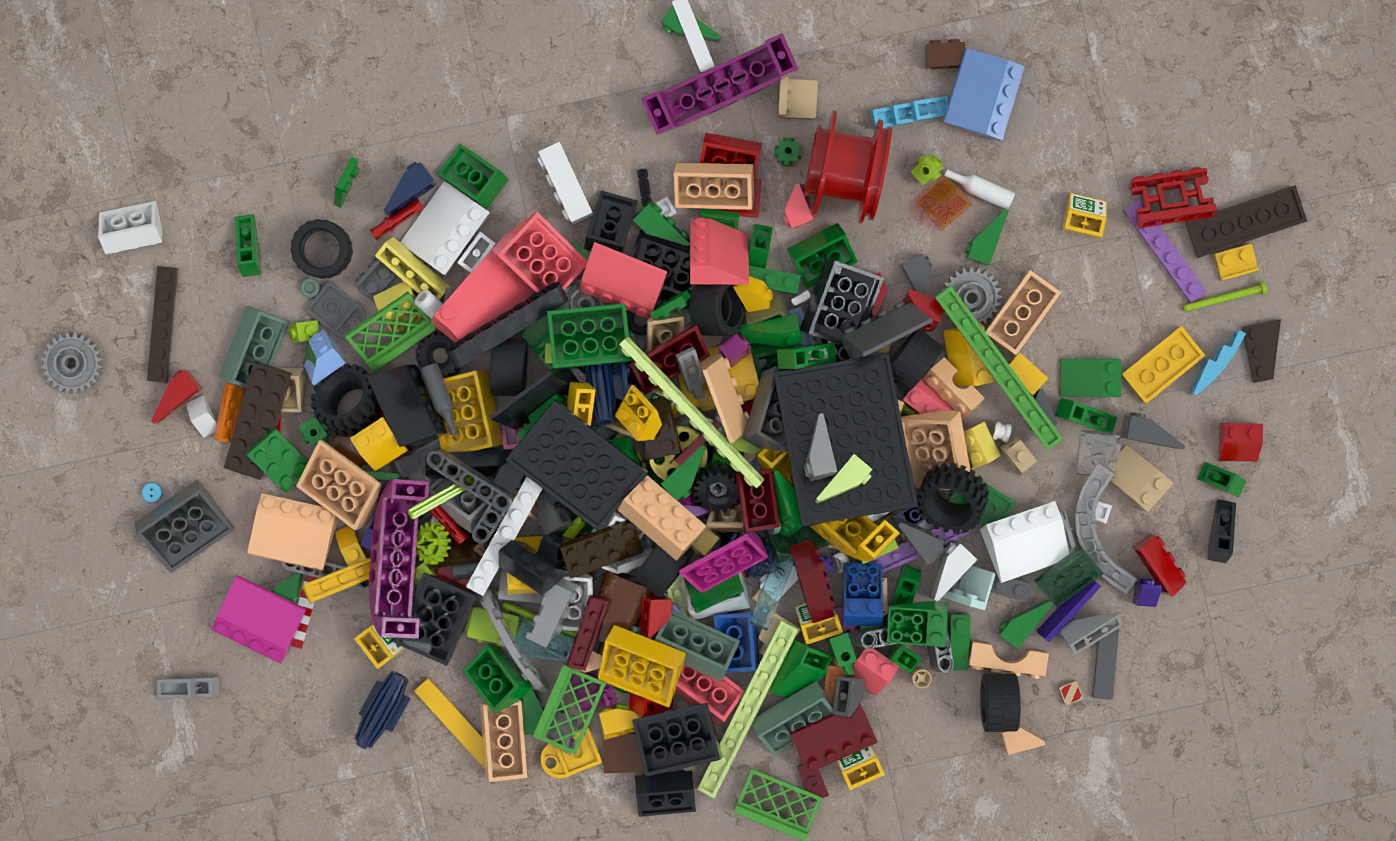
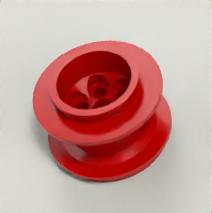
[804,110,892,224]

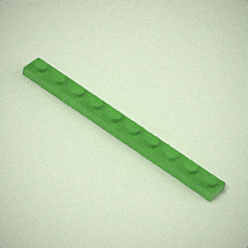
[935,285,1063,450]

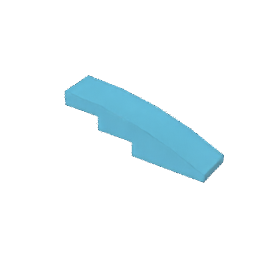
[870,96,949,130]
[1189,330,1246,395]

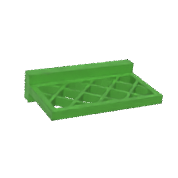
[345,291,436,372]
[533,665,606,755]
[734,768,822,841]

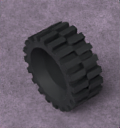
[311,363,382,437]
[916,463,989,534]

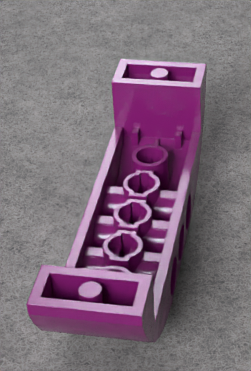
[641,33,798,135]
[369,479,429,638]

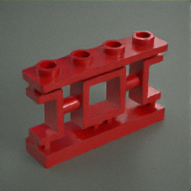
[1129,167,1217,229]

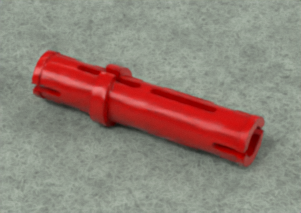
[370,198,424,240]
[420,495,468,545]

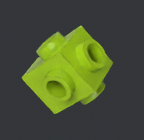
[910,153,944,186]

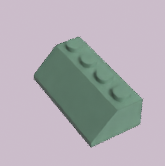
[219,306,289,388]
[655,610,740,682]
[752,681,833,755]

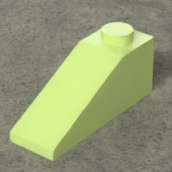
[815,454,872,504]

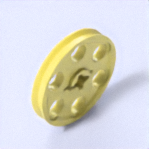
[650,425,708,480]

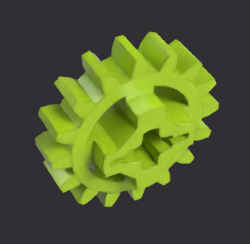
[416,522,451,564]

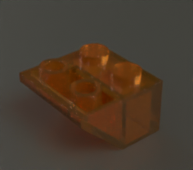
[916,177,972,231]

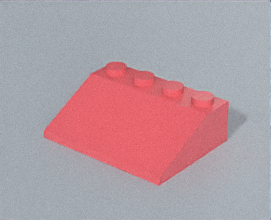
[491,211,588,293]
[690,218,749,285]
[579,242,667,319]

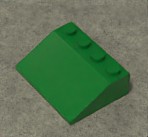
[547,304,632,369]

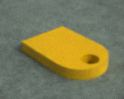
[541,726,603,778]

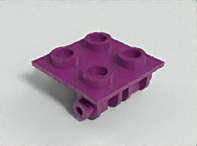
[571,668,617,712]

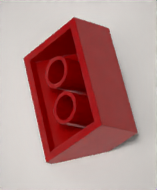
[700,133,762,184]
[1132,534,1187,597]

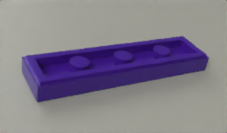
[1036,576,1101,642]

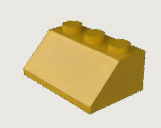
[943,323,994,386]

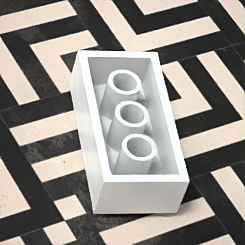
[537,142,593,225]

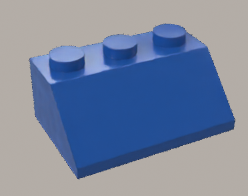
[714,611,759,672]

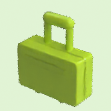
[466,589,520,647]

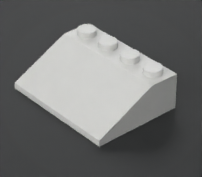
[400,181,491,276]
[980,501,1070,583]

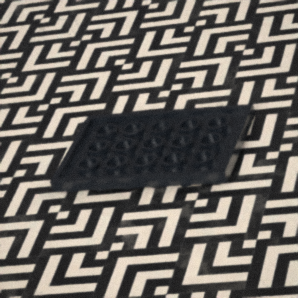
[506,399,647,530]

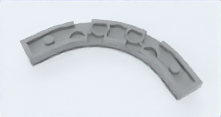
[1075,462,1138,594]
[480,583,549,695]

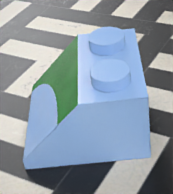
[303,329,345,385]

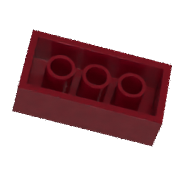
[789,539,836,623]

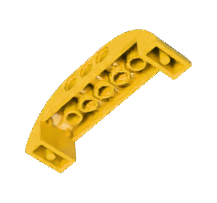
[757,448,900,561]

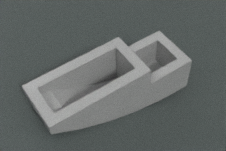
[157,676,220,699]

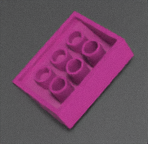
[679,531,769,593]
[211,575,306,664]

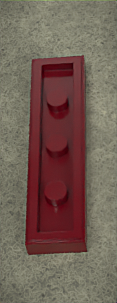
[566,595,609,671]

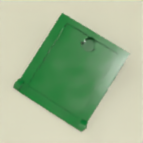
[684,574,744,613]

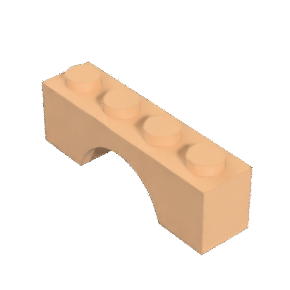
[968,640,1049,679]

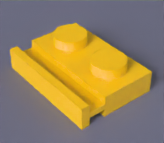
[1213,244,1259,281]

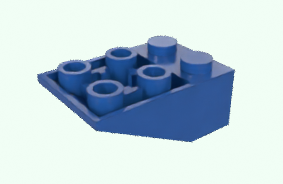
[842,563,883,626]

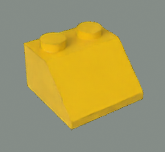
[350,417,408,471]

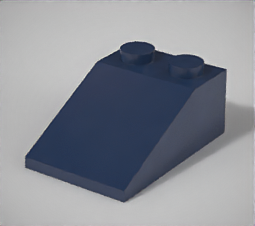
[384,162,438,217]

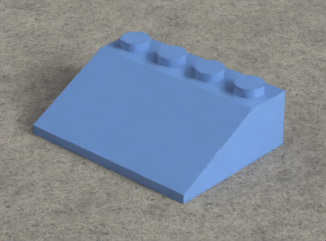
[943,48,1025,140]

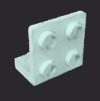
[943,566,995,610]

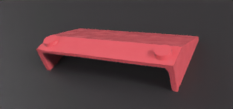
[431,233,534,359]

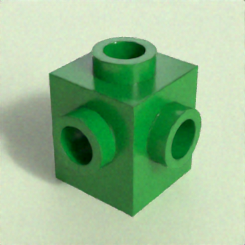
[774,138,802,166]
[299,416,330,446]

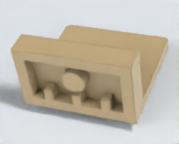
[778,77,818,119]

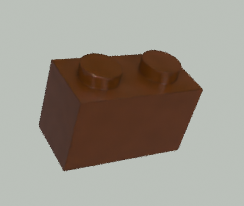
[925,39,965,70]

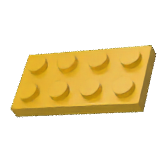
[1121,326,1206,404]

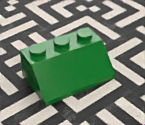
[787,222,858,288]
[463,644,531,714]

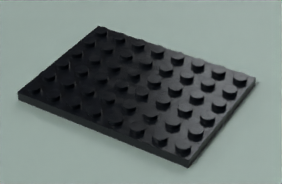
[773,354,918,527]

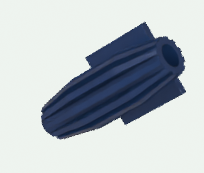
[585,362,632,425]
[354,671,411,749]

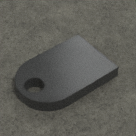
[305,280,367,339]

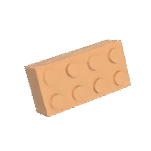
[674,163,754,210]
[985,270,1061,356]
[618,475,706,561]
[480,700,527,782]

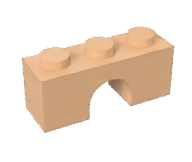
[923,357,985,419]

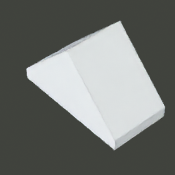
[186,395,217,438]

